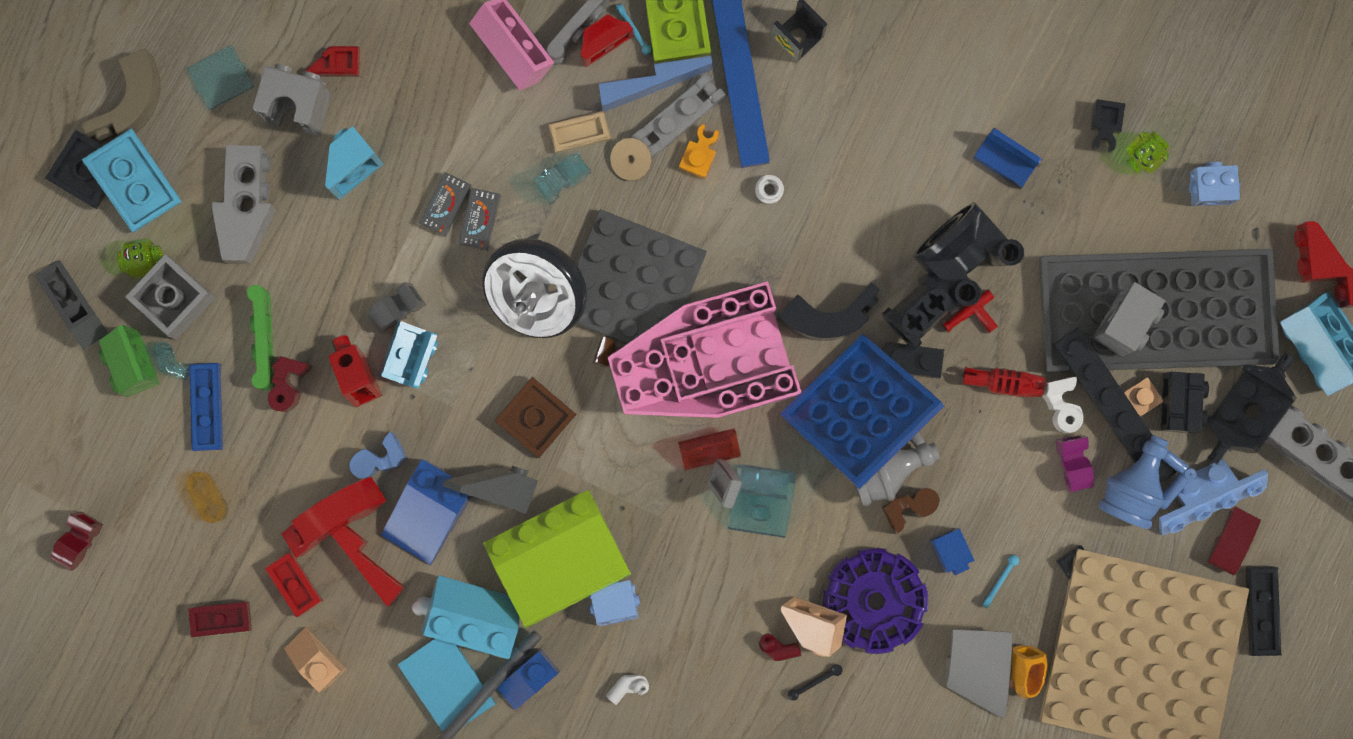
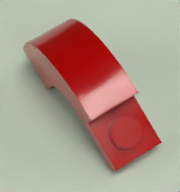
[281,477,386,558]

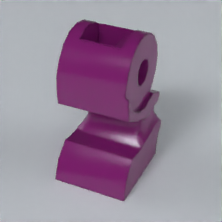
[1056,434,1094,493]

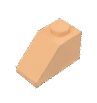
[781,597,847,657]
[284,628,346,693]

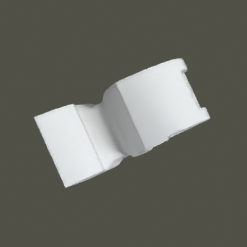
[1042,376,1083,433]

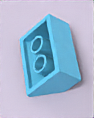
[1280,290,1353,396]
[421,575,520,659]

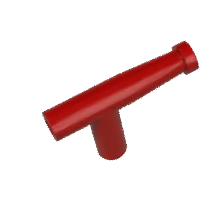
[942,289,998,333]

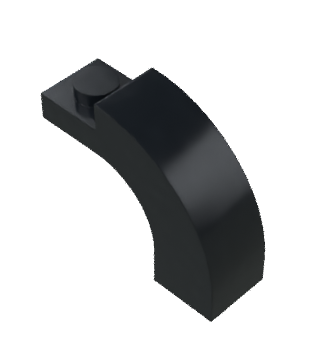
[777,282,880,341]

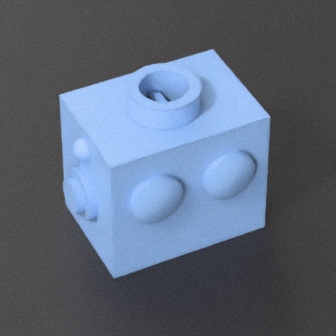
[1189,162,1240,206]
[589,580,640,627]

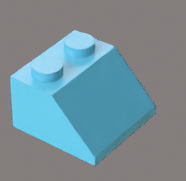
[325,126,384,200]

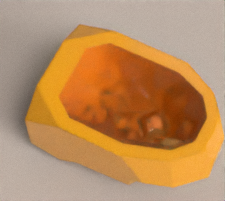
[1010,645,1048,699]

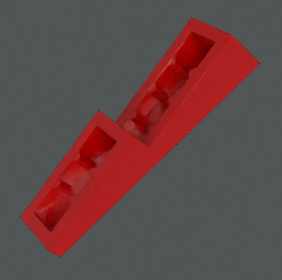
[331,525,406,607]

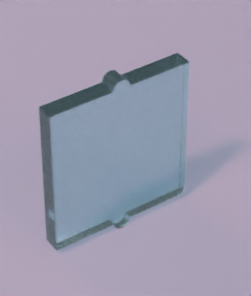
[187,45,254,110]

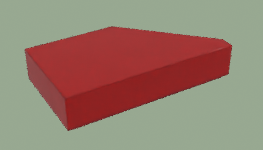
[305,46,360,77]

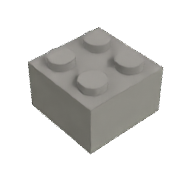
[125,254,216,340]
[1092,282,1166,357]

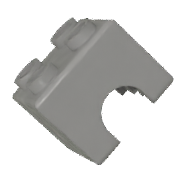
[253,64,332,136]

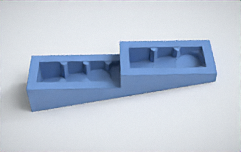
[599,56,712,112]

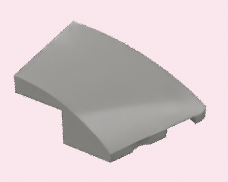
[946,629,1013,718]

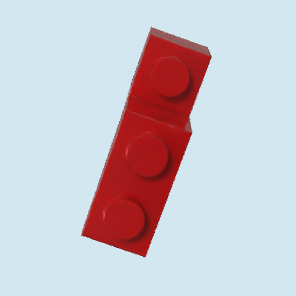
[1294,221,1353,309]

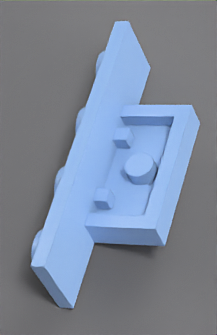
[1159,459,1268,536]

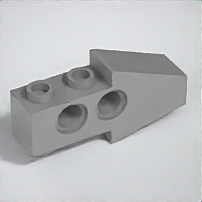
[212,145,276,264]

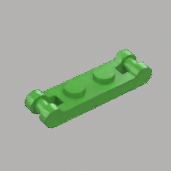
[247,285,275,391]

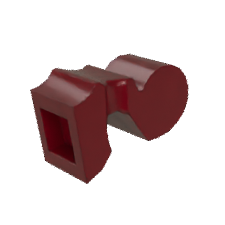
[268,356,313,412]
[50,511,104,571]

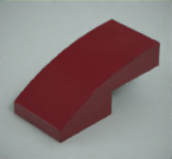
[1207,506,1261,576]

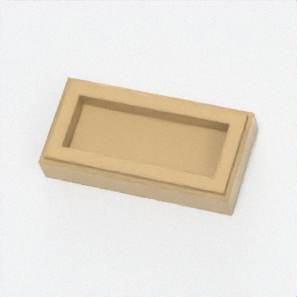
[548,111,611,154]

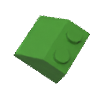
[99,325,160,397]

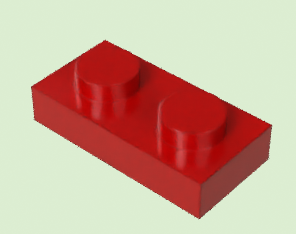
[265,552,323,618]

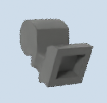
[366,282,426,333]

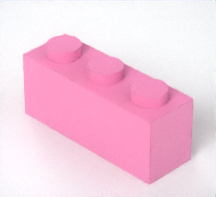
[469,0,554,91]

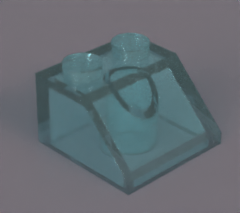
[728,463,796,538]

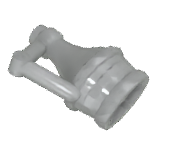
[855,432,940,506]

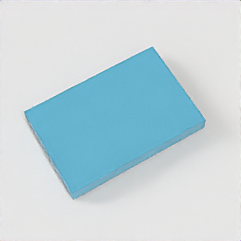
[82,128,182,233]
[398,639,496,732]

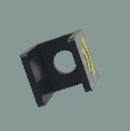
[771,0,827,62]

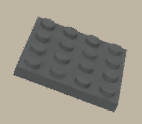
[576,209,707,344]

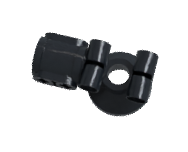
[881,202,1024,349]

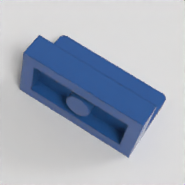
[973,128,1042,189]

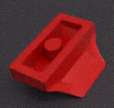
[580,14,634,67]

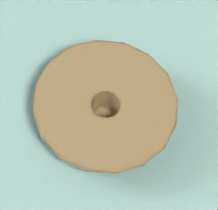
[610,138,652,181]

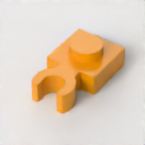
[679,124,719,179]

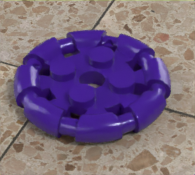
[823,548,928,654]

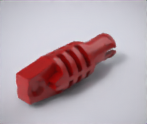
[962,366,1045,397]

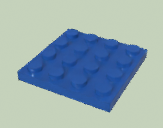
[780,334,944,489]

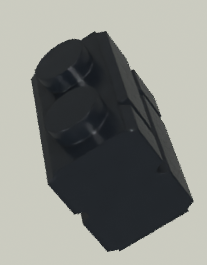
[1161,371,1209,433]

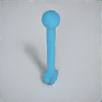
[615,3,652,55]
[982,555,1019,609]

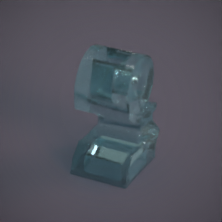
[534,152,592,205]

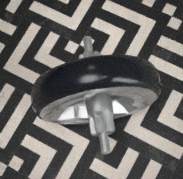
[482,238,587,338]

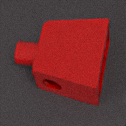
[328,335,383,408]

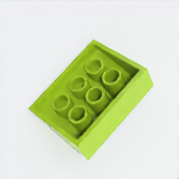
[483,489,631,628]

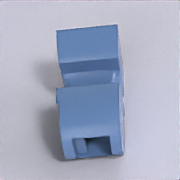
[349,432,408,479]

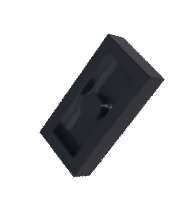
[885,342,944,379]

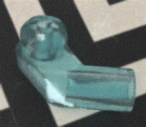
[154,342,189,381]

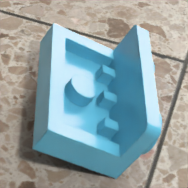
[378,321,438,389]

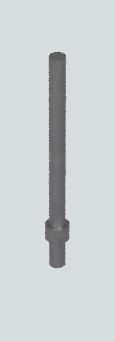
[437,630,542,739]

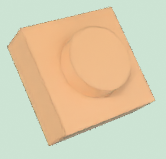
[1124,377,1164,417]

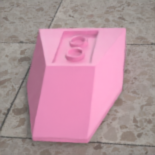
[608,281,802,418]

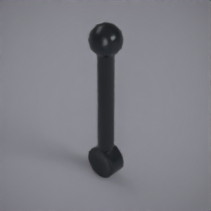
[788,664,843,701]

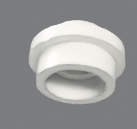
[755,175,784,204]

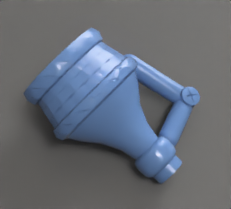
[1098,435,1196,530]

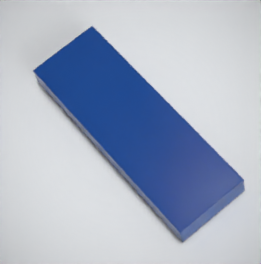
[189,363,223,451]

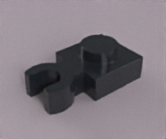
[1091,99,1125,153]

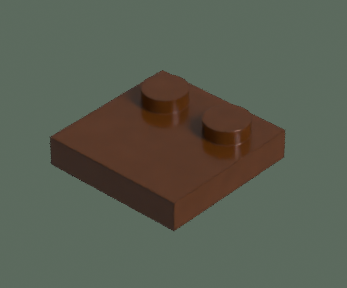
[494,377,577,458]

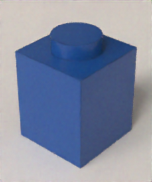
[929,528,975,575]

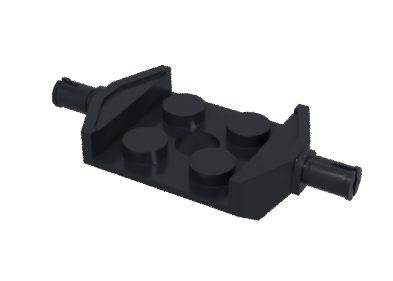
[1207,352,1297,465]

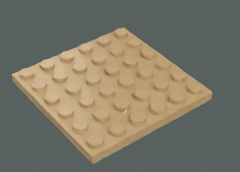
[1039,549,1249,739]

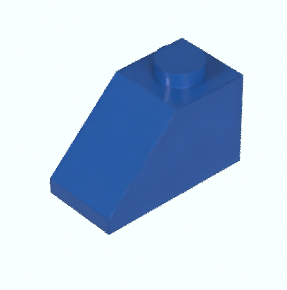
[497,649,560,710]

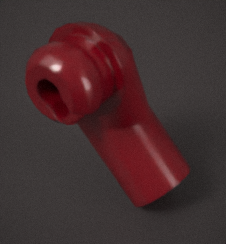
[759,633,802,661]

